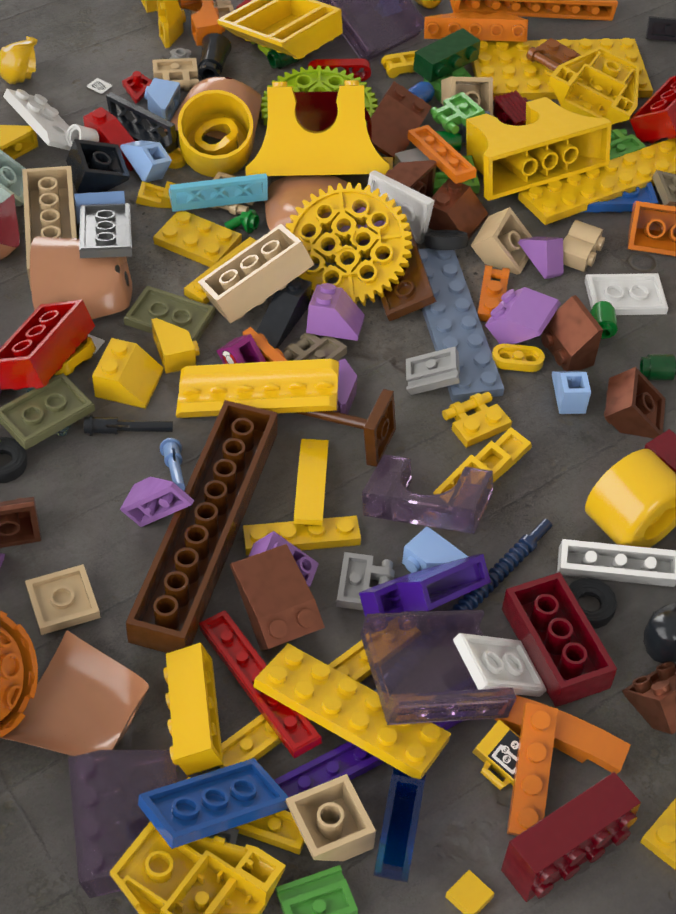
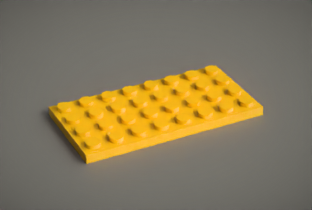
[471,38,653,101]

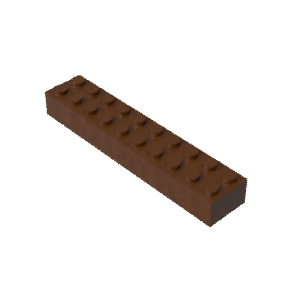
[126,400,278,653]

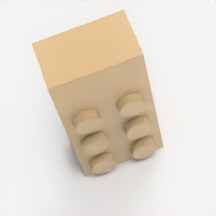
[198,224,314,324]

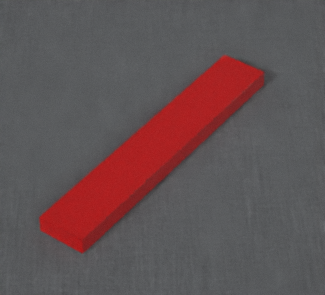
[199,610,322,759]

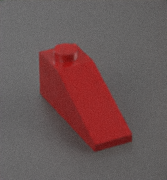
[83,107,135,171]

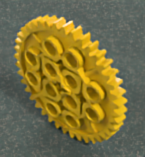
[285,182,413,306]

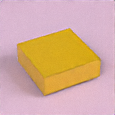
[445,870,495,914]

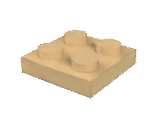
[25,564,101,635]

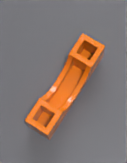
[178,0,225,46]

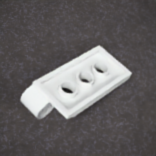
[3,89,99,151]

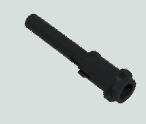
[84,414,173,436]

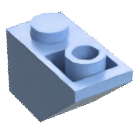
[120,140,172,182]
[551,371,591,414]

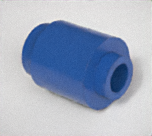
[408,81,435,103]

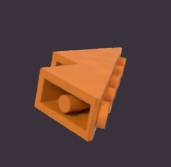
[424,10,528,42]

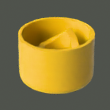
[178,90,253,178]
[585,449,676,548]

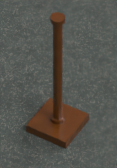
[296,389,396,467]

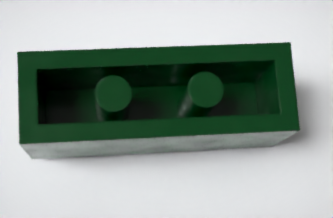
[413,28,481,83]

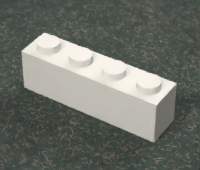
[557,539,676,587]

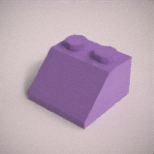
[306,283,365,341]
[485,287,561,344]

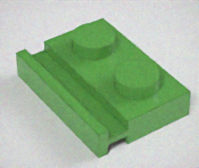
[275,865,358,914]

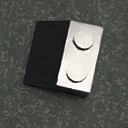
[66,139,130,193]

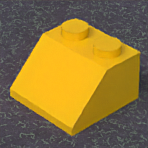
[92,338,164,409]

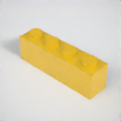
[163,642,223,776]

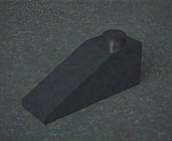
[256,277,312,349]

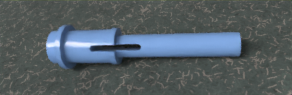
[160,438,185,491]

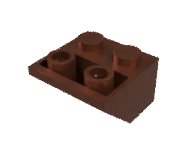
[622,662,676,734]

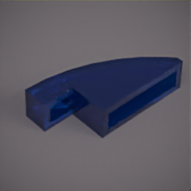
[373,768,426,883]

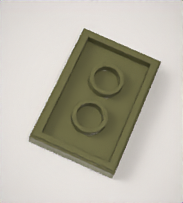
[124,286,216,342]
[0,373,95,450]

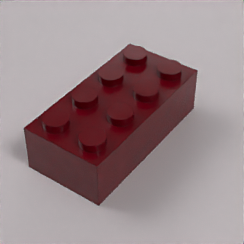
[502,572,617,707]
[501,772,641,902]

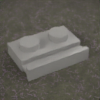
[406,347,460,395]

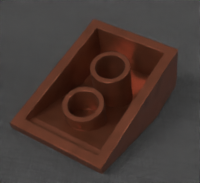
[366,81,432,161]
[230,544,325,650]

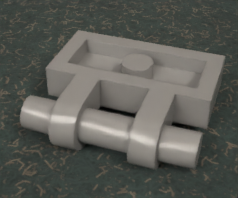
[336,552,395,610]

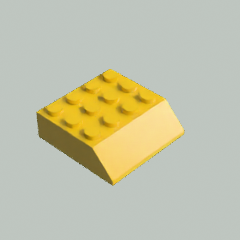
[217,0,343,59]

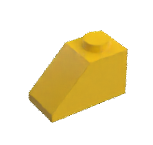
[0,125,39,160]
[151,318,200,374]

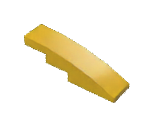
[433,427,532,511]
[293,439,329,525]

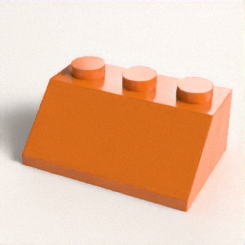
[627,201,676,257]

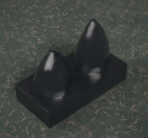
[646,16,676,42]

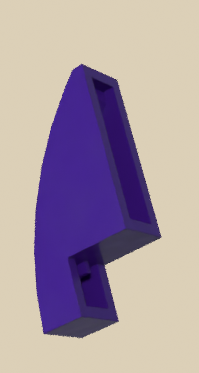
[359,554,491,622]

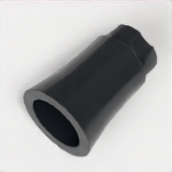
[198,33,232,80]

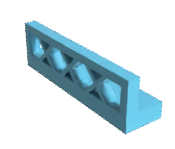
[169,173,268,212]

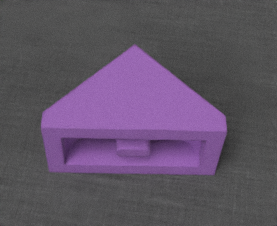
[518,237,564,279]

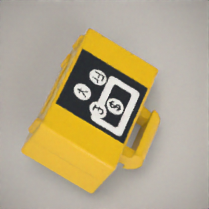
[472,720,520,790]

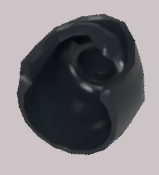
[643,603,676,663]

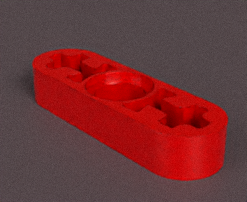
[308,58,371,81]

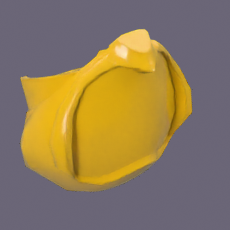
[0,36,38,84]

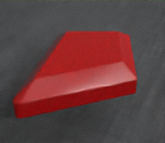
[122,71,152,103]

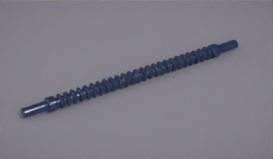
[374,519,552,696]

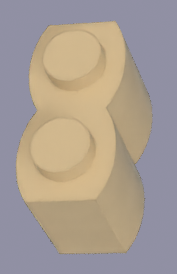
[563,220,605,272]

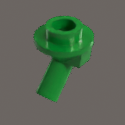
[224,209,259,233]

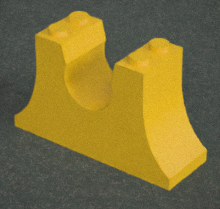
[246,80,389,176]
[466,97,612,201]

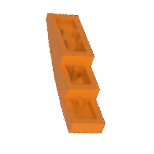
[494,694,631,774]

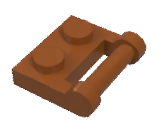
[526,38,581,71]

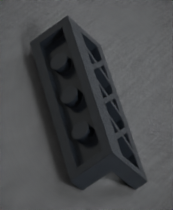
[106,92,178,154]

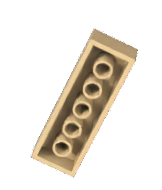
[22,166,78,290]

